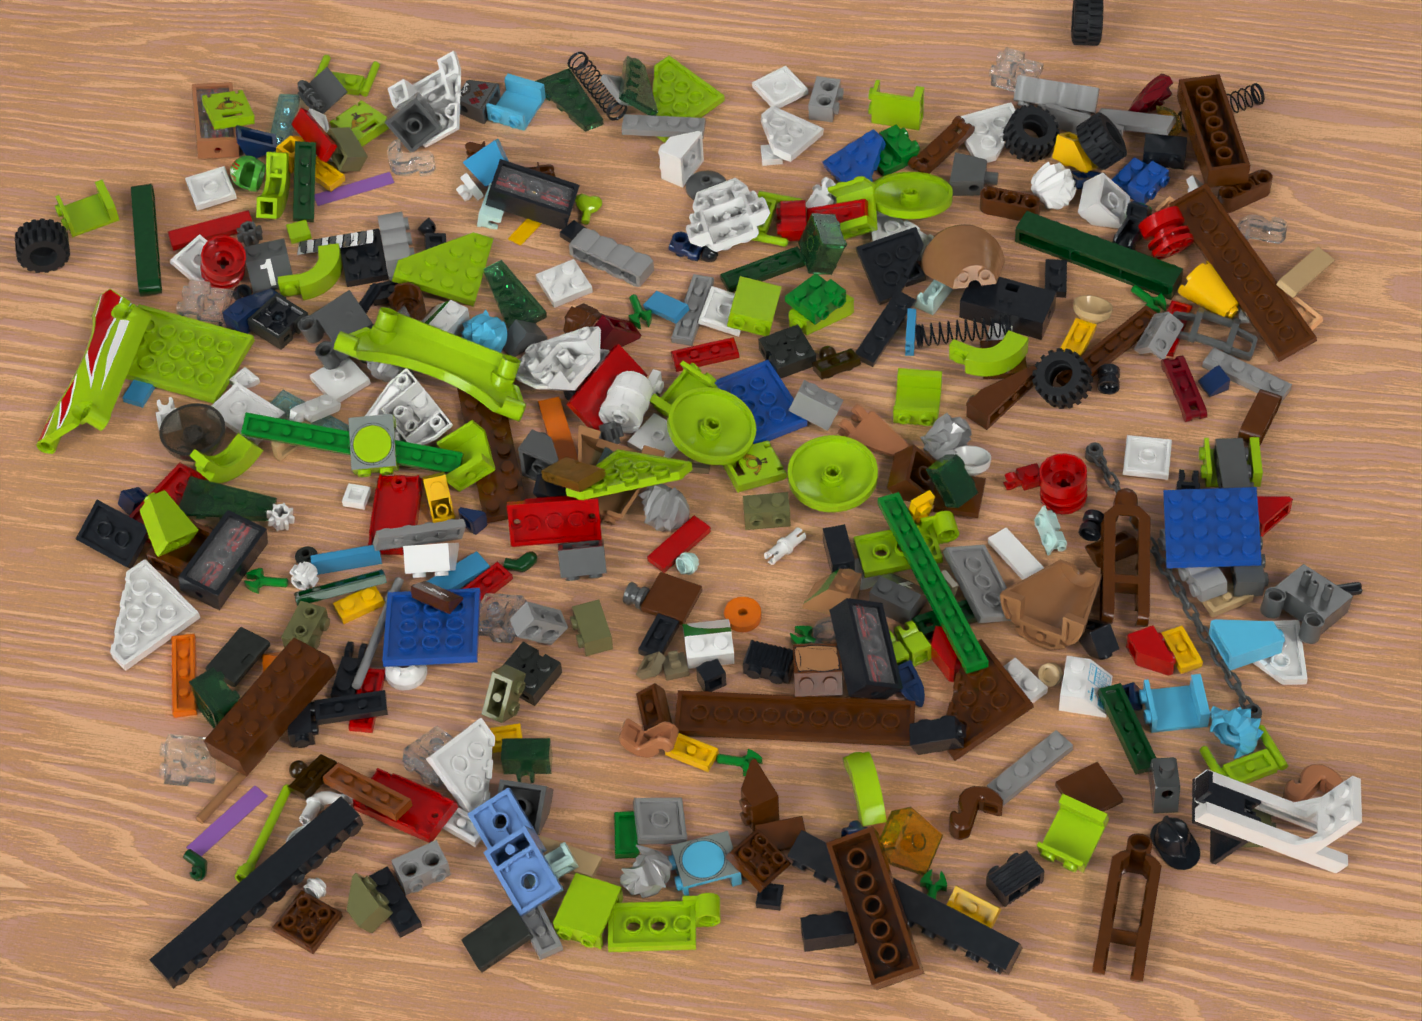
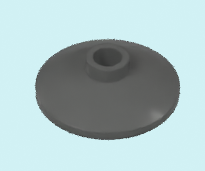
[686,170,726,200]

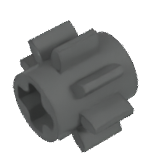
[237,221,263,247]
[599,421,624,444]

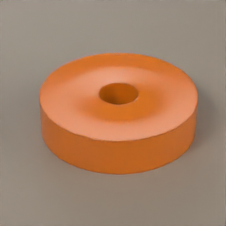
[724,597,762,632]

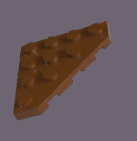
[946,639,1034,761]

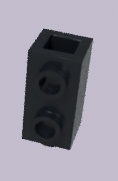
[823,524,855,573]
[288,701,319,748]
[910,715,966,755]
[801,911,856,952]

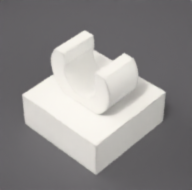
[456,173,484,201]

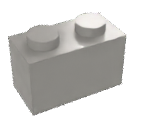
[788,380,843,431]

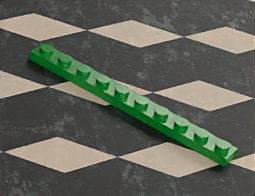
[241,412,464,474]
[877,492,989,674]

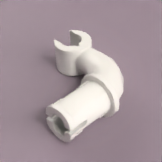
[299,791,353,825]

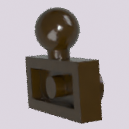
[812,346,861,380]
[288,754,337,800]

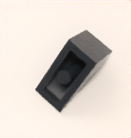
[1078,618,1119,660]

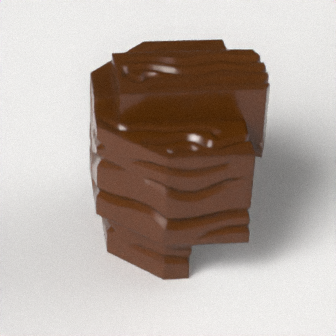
[388,282,426,321]
[563,303,603,334]

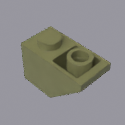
[347,873,393,933]

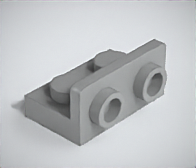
[1134,312,1183,359]

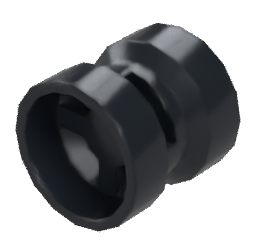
[1098,364,1120,394]
[1078,509,1104,541]

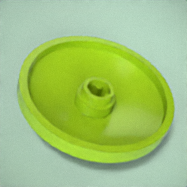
[873,172,953,219]
[667,387,756,465]
[788,435,878,512]

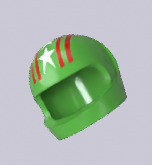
[230,156,266,192]

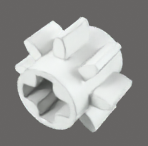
[267,503,295,532]
[289,562,319,590]

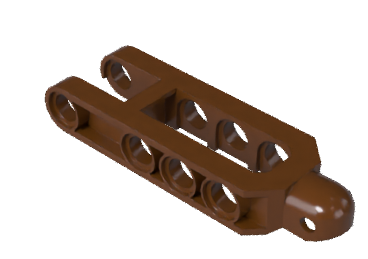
[1099,488,1151,627]
[1092,833,1162,982]

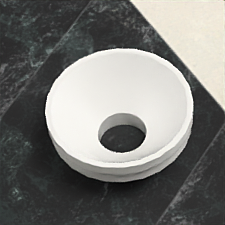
[950,445,991,476]
[385,665,428,691]

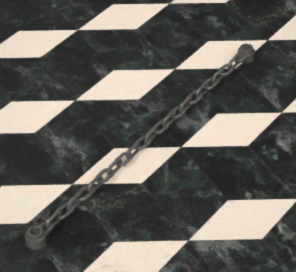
[1085,442,1262,719]

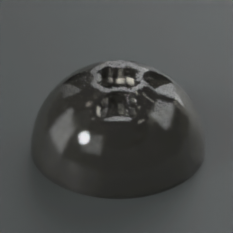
[159,403,226,462]

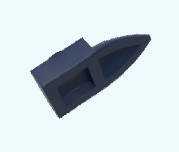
[1071,171,1106,189]
[898,660,925,707]

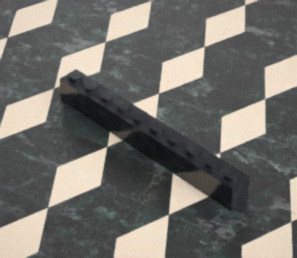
[149,796,364,989]
[788,830,1023,975]

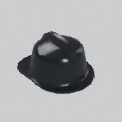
[1150,816,1200,870]

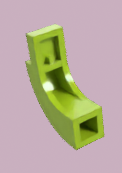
[256,151,290,219]
[278,243,342,300]
[949,331,1029,376]
[190,433,264,483]
[843,752,887,827]

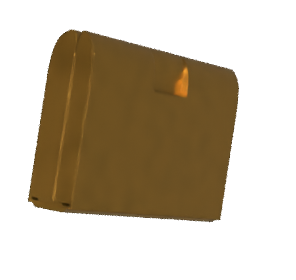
[541,457,606,492]

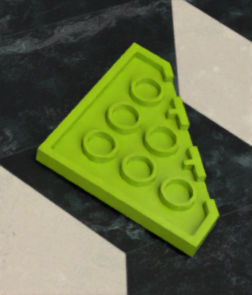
[652,56,725,143]
[392,232,494,307]
[566,449,693,500]

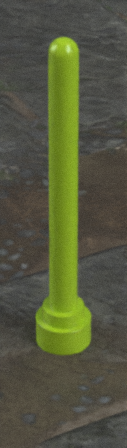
[234,784,291,883]

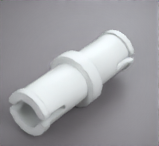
[764,527,806,565]

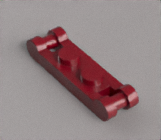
[1161,355,1207,422]

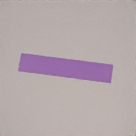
[315,172,394,206]
[186,786,268,856]

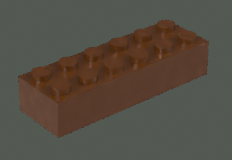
[1177,74,1251,188]
[204,638,336,776]
[826,826,925,990]

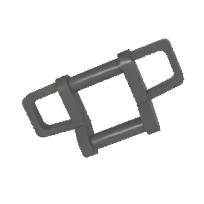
[1173,307,1258,361]

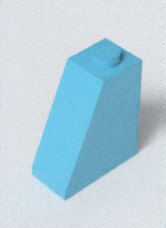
[1209,619,1285,671]

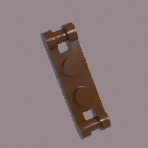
[908,116,975,174]

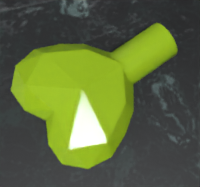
[575,194,602,225]

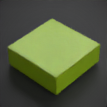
[286,220,312,244]

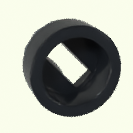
[418,218,436,235]
[701,246,718,262]
[233,284,252,300]

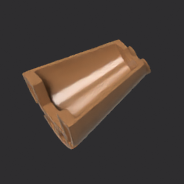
[920,224,1005,289]
[578,424,665,525]
[1000,559,1102,650]

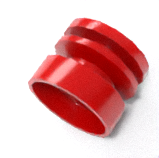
[1138,206,1194,260]
[200,235,246,290]
[1039,453,1088,515]

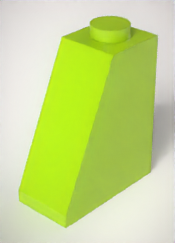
[789,294,854,335]
[140,490,198,557]

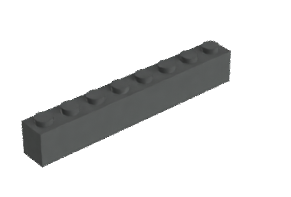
[1213,438,1269,596]

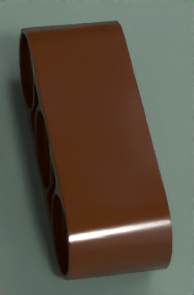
[1217,169,1273,213]
[980,186,1040,221]
[1238,389,1282,445]

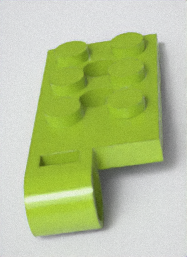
[854,511,959,578]
[608,893,721,952]

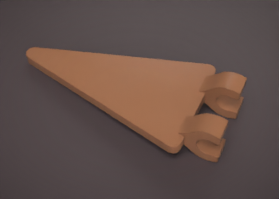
[838,404,909,458]

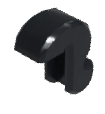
[1112,200,1151,250]

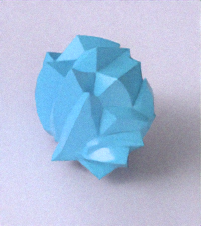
[461,309,507,352]
[1209,706,1263,759]

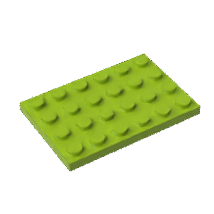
[126,304,255,404]

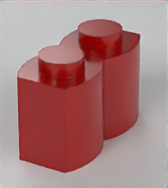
[776,200,807,241]

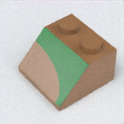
[802,569,862,615]

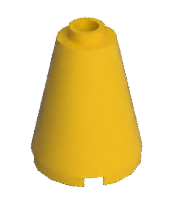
[1178,261,1239,319]

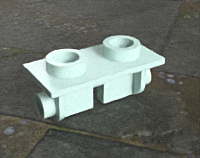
[1034,505,1067,555]

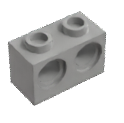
[808,76,844,123]
[510,602,568,645]
[391,840,451,895]

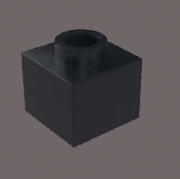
[696,659,727,692]

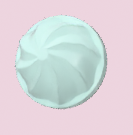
[676,552,699,575]

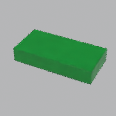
[614,811,640,859]

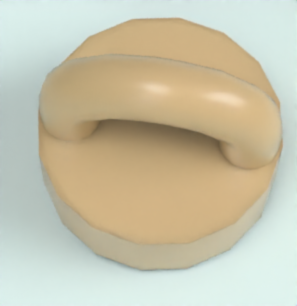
[1038,663,1063,687]

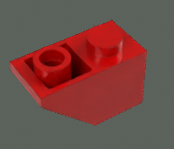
[1126,625,1176,676]
[931,626,961,682]

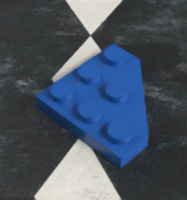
[822,129,886,182]

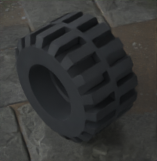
[1071,0,1104,46]
[1003,104,1060,162]
[1076,112,1127,170]
[14,218,70,273]
[1032,348,1093,409]

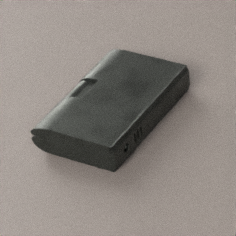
[205,627,271,687]
[461,904,534,973]

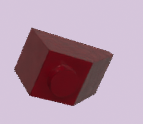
[594,314,642,351]

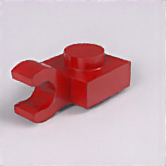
[1003,463,1040,491]

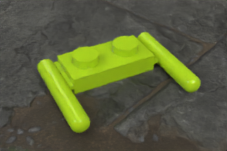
[314,55,380,97]
[751,191,802,247]
[1199,725,1288,784]

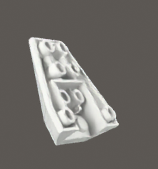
[515,326,601,391]
[365,368,453,445]

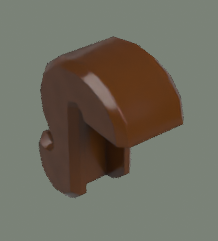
[949,786,1003,840]

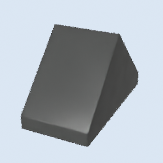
[503,319,547,357]

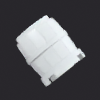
[599,371,653,434]

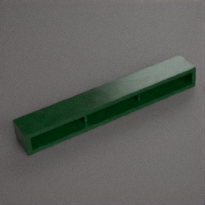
[1015,211,1183,300]

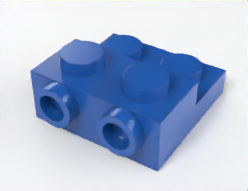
[1111,157,1170,204]

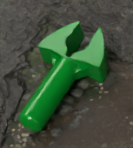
[1131,285,1166,313]
[629,294,652,329]
[244,568,289,594]
[790,626,824,644]
[716,749,763,776]
[920,869,947,899]

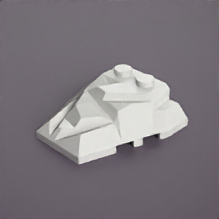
[388,51,461,148]
[686,178,770,252]

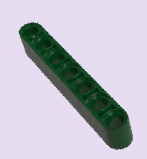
[131,183,162,297]

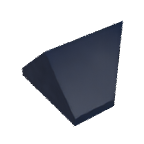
[235,125,277,158]

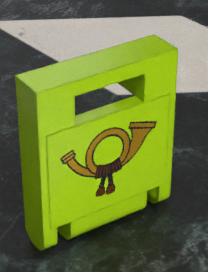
[202,90,255,130]
[330,100,389,147]
[723,441,787,493]

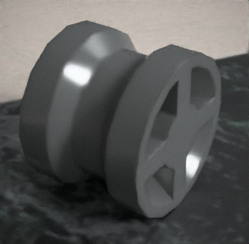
[623,582,650,610]

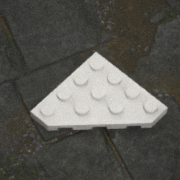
[110,559,200,671]

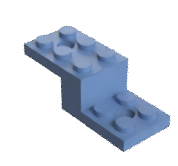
[467,788,564,917]

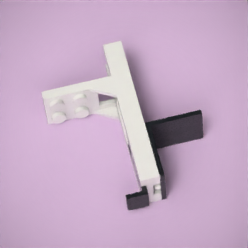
[1192,769,1362,873]

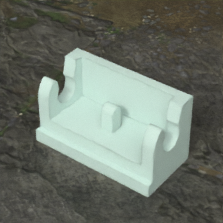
[477,183,504,229]
[914,279,953,315]
[526,842,579,887]

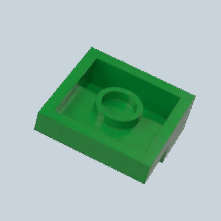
[877,124,920,176]
[785,273,846,325]

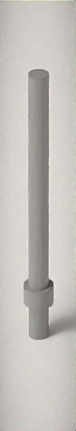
[352,577,404,690]

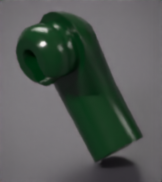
[504,551,537,572]
[183,849,208,881]

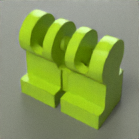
[884,620,931,667]

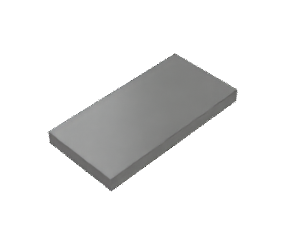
[943,545,1012,623]

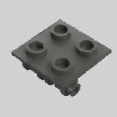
[297,67,348,114]

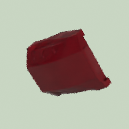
[1128,74,1173,113]

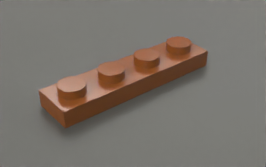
[323,762,412,821]

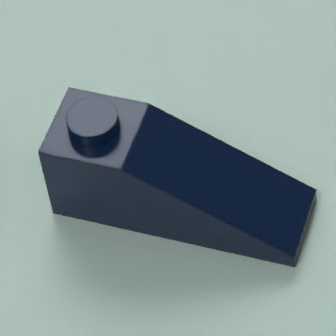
[222,288,286,334]

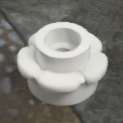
[304,877,326,899]

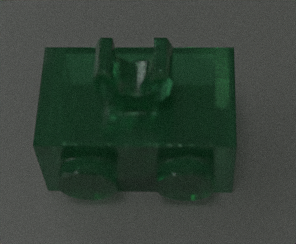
[926,454,979,508]
[501,738,553,783]

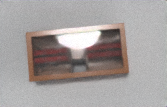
[192,82,239,159]

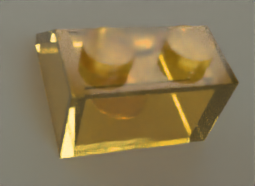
[880,807,943,876]

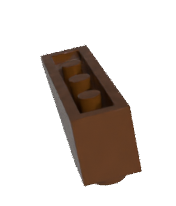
[966,362,1040,430]

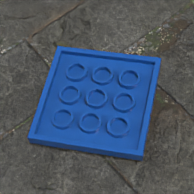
[715,359,808,444]
[1163,487,1262,568]
[382,588,481,667]

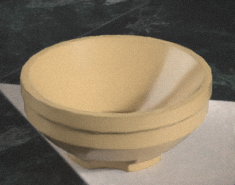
[1073,295,1113,325]

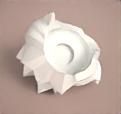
[1031,162,1076,210]

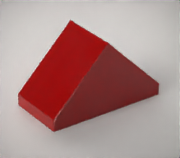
[1257,496,1293,537]

